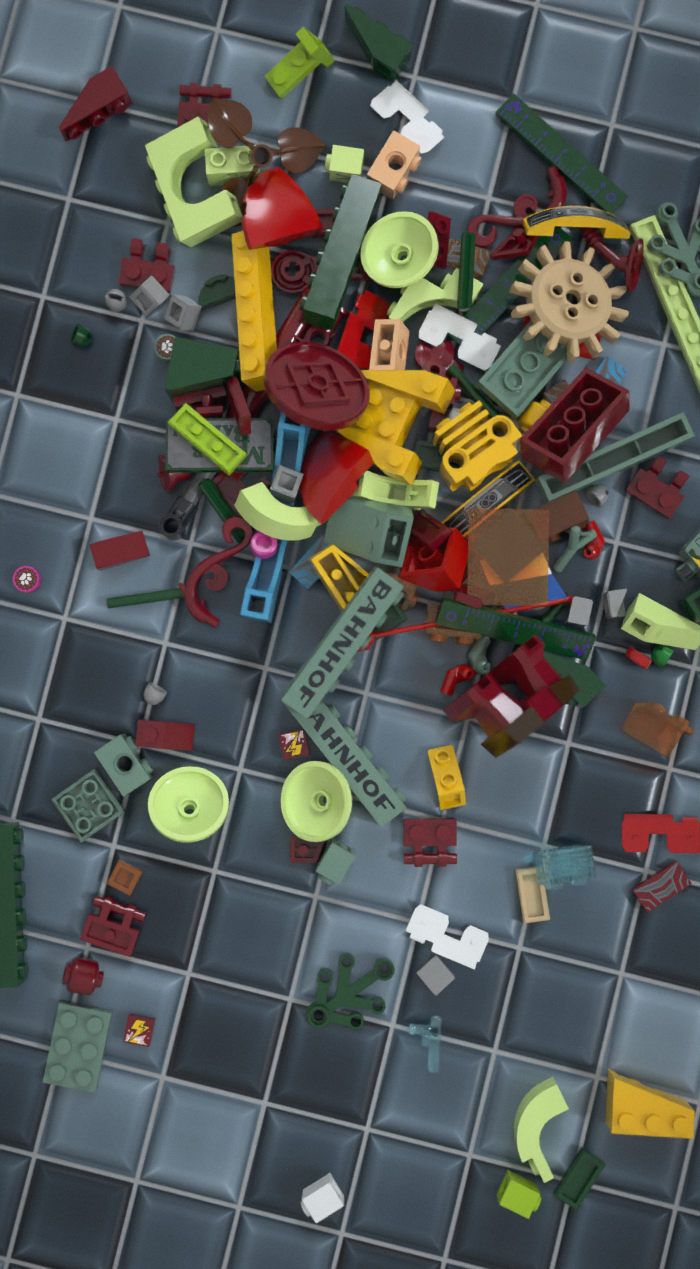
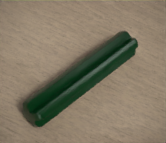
[457,232,476,311]
[198,478,245,544]

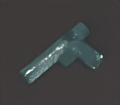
[409,1016,442,1073]

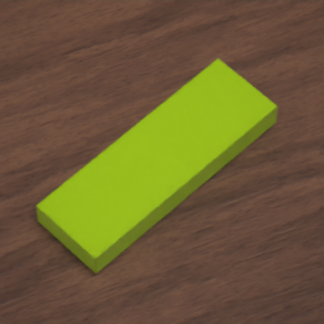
[168,403,247,476]

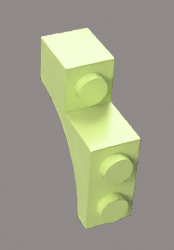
[386,268,483,322]

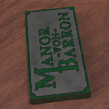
[165,418,273,473]

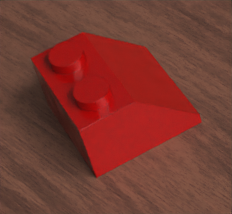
[399,527,471,592]

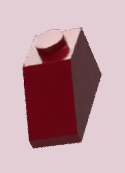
[135,719,195,751]

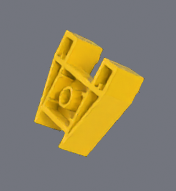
[336,370,455,486]

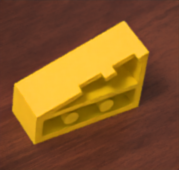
[307,545,369,612]
[605,1069,695,1139]

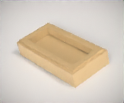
[515,866,550,924]

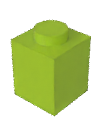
[496,1170,541,1219]

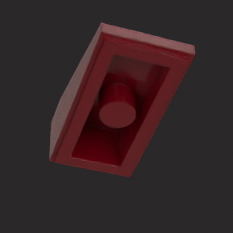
[89,531,150,571]

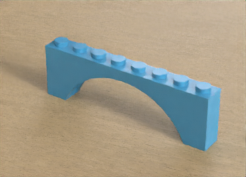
[240,412,311,624]

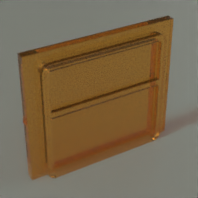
[467,508,550,606]

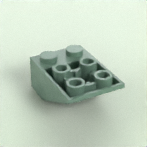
[323,496,414,567]

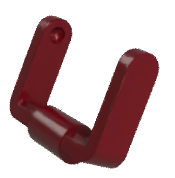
[453,583,491,608]

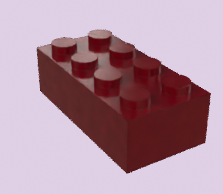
[519,367,630,483]

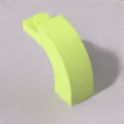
[351,471,439,510]
[234,482,328,541]
[514,1077,569,1183]

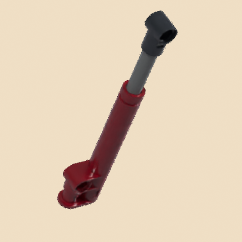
[159,287,349,541]

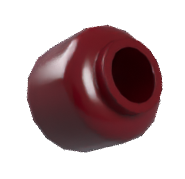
[62,957,104,995]

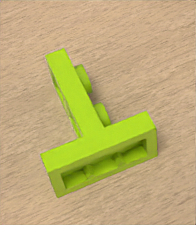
[265,26,335,99]

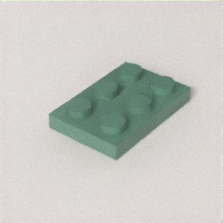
[43,1000,113,1093]

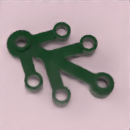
[305,952,395,1030]

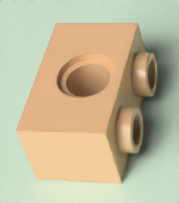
[367,130,422,200]
[369,319,409,370]

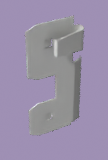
[370,80,444,154]
[419,303,501,371]
[406,904,489,970]

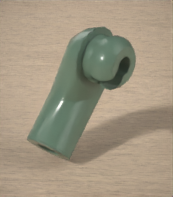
[468,635,491,675]

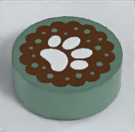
[154,334,175,362]

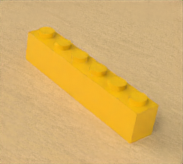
[231,231,277,392]

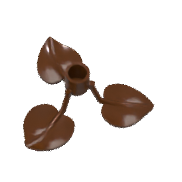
[208,98,325,226]

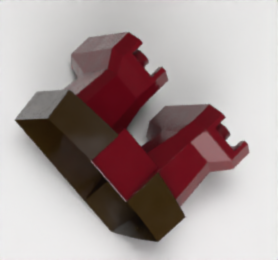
[443,634,579,758]

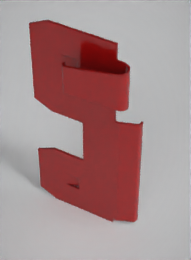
[337,290,390,369]
[622,814,700,853]

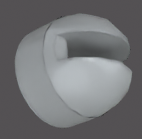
[105,289,127,312]
[585,484,609,507]
[144,683,167,705]

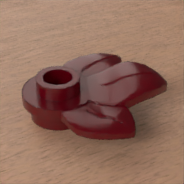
[414,340,464,380]

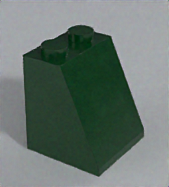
[164,337,241,402]

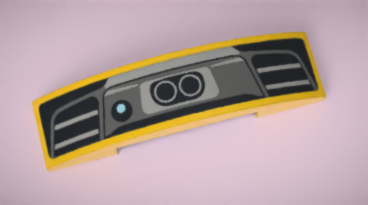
[523,206,630,239]
[441,460,535,537]

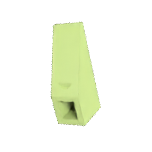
[621,593,700,650]

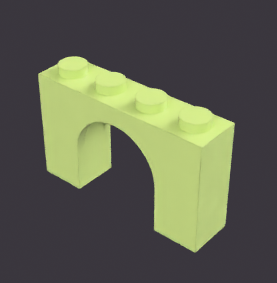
[145,116,243,247]

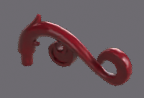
[466,166,567,248]
[178,516,254,628]

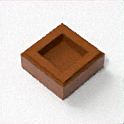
[107,859,143,896]

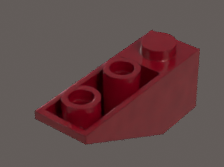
[58,66,132,142]

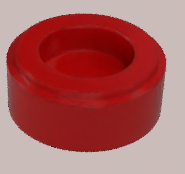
[625,647,652,669]

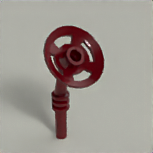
[573,204,644,292]

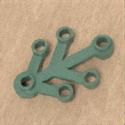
[647,203,700,297]

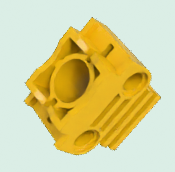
[432,401,522,493]

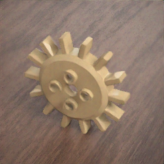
[509,241,629,362]

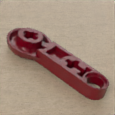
[271,250,372,294]

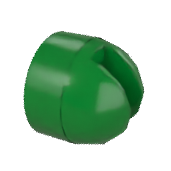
[651,645,674,669]

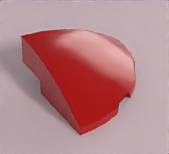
[242,167,323,250]
[299,432,374,525]

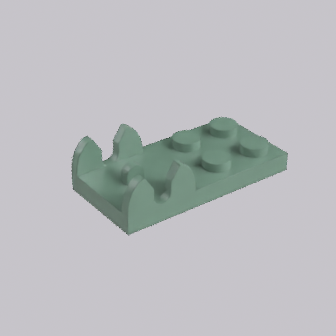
[474,320,568,421]

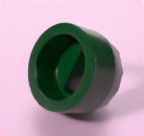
[70,324,92,347]

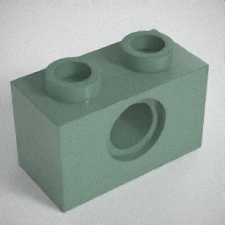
[94,734,154,797]
[316,837,356,885]

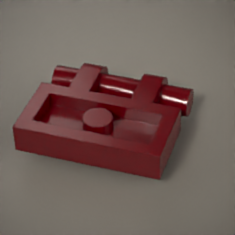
[177,83,232,128]
[403,818,457,867]
[80,895,146,957]

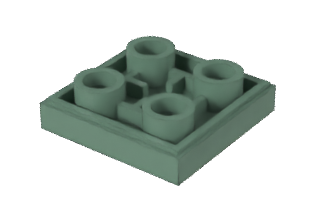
[51,768,126,843]

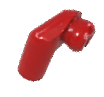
[583,520,605,560]
[440,664,475,696]

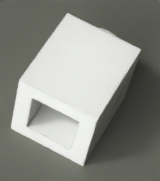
[301,1173,344,1223]

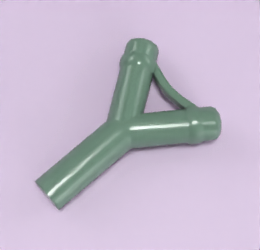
[552,526,597,573]

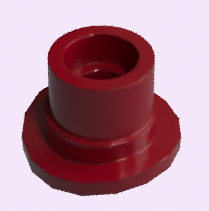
[157,455,190,492]

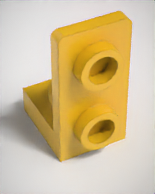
[428,745,466,810]

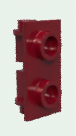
[428,211,451,270]

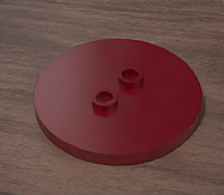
[263,342,370,430]

